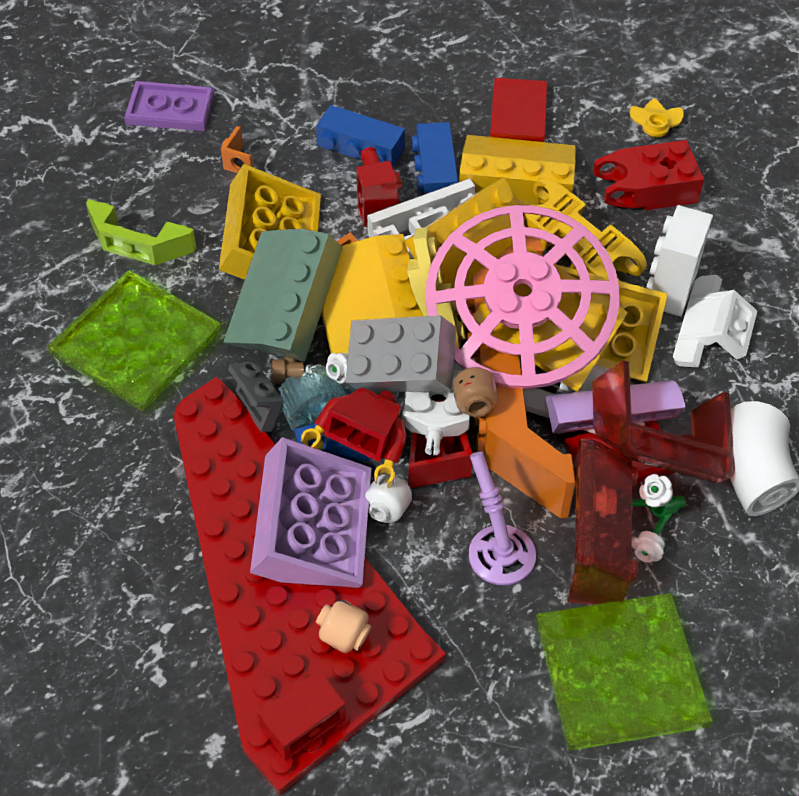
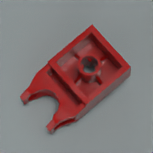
[593,140,704,211]

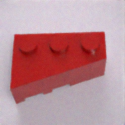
[408,394,473,489]

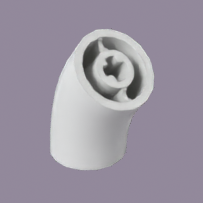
[725,401,799,516]

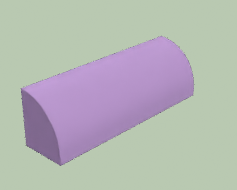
[546,380,685,433]

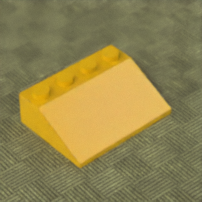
[459,135,575,205]
[219,164,321,280]
[404,177,525,315]
[321,234,424,354]
[472,246,628,392]
[555,264,668,383]

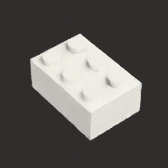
[646,205,713,317]

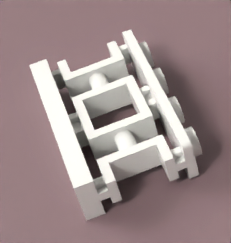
[367,179,475,259]

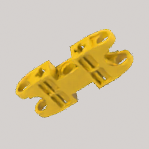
[518,178,647,281]

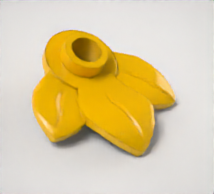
[630,98,684,137]

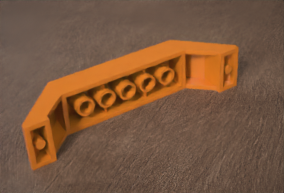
[465,228,575,518]

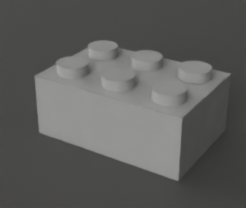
[345,315,456,393]

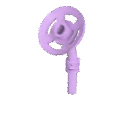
[469,451,536,586]

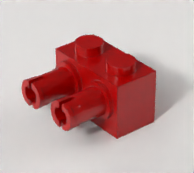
[356,147,401,227]

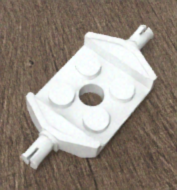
[402,358,474,455]

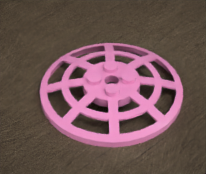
[426,205,619,389]

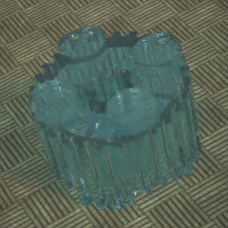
[279,365,346,434]

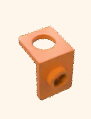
[221,126,253,173]

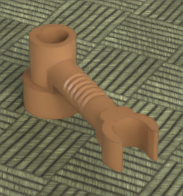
[272,357,304,384]

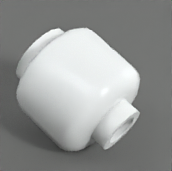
[365,474,412,523]

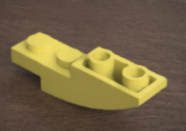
[407,227,466,349]

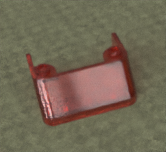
[592,360,735,484]
[567,439,638,607]

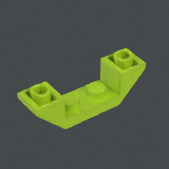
[86,199,197,265]

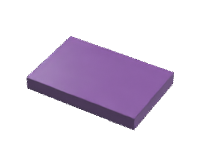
[124,81,215,131]

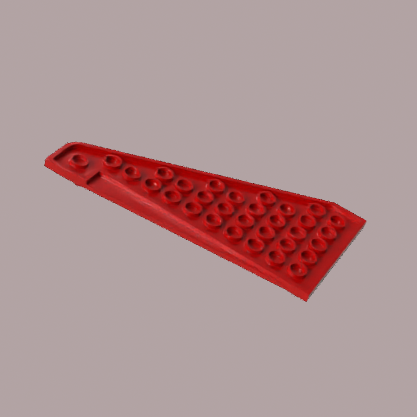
[174,377,446,795]

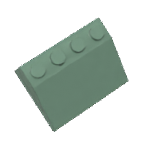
[224,229,343,362]

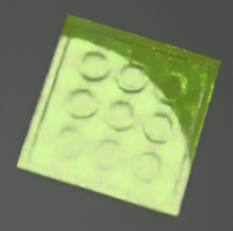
[47,270,222,411]
[535,593,712,751]

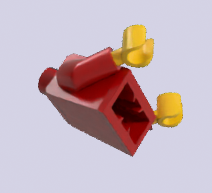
[301,388,407,488]

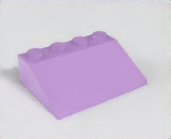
[250,437,371,588]

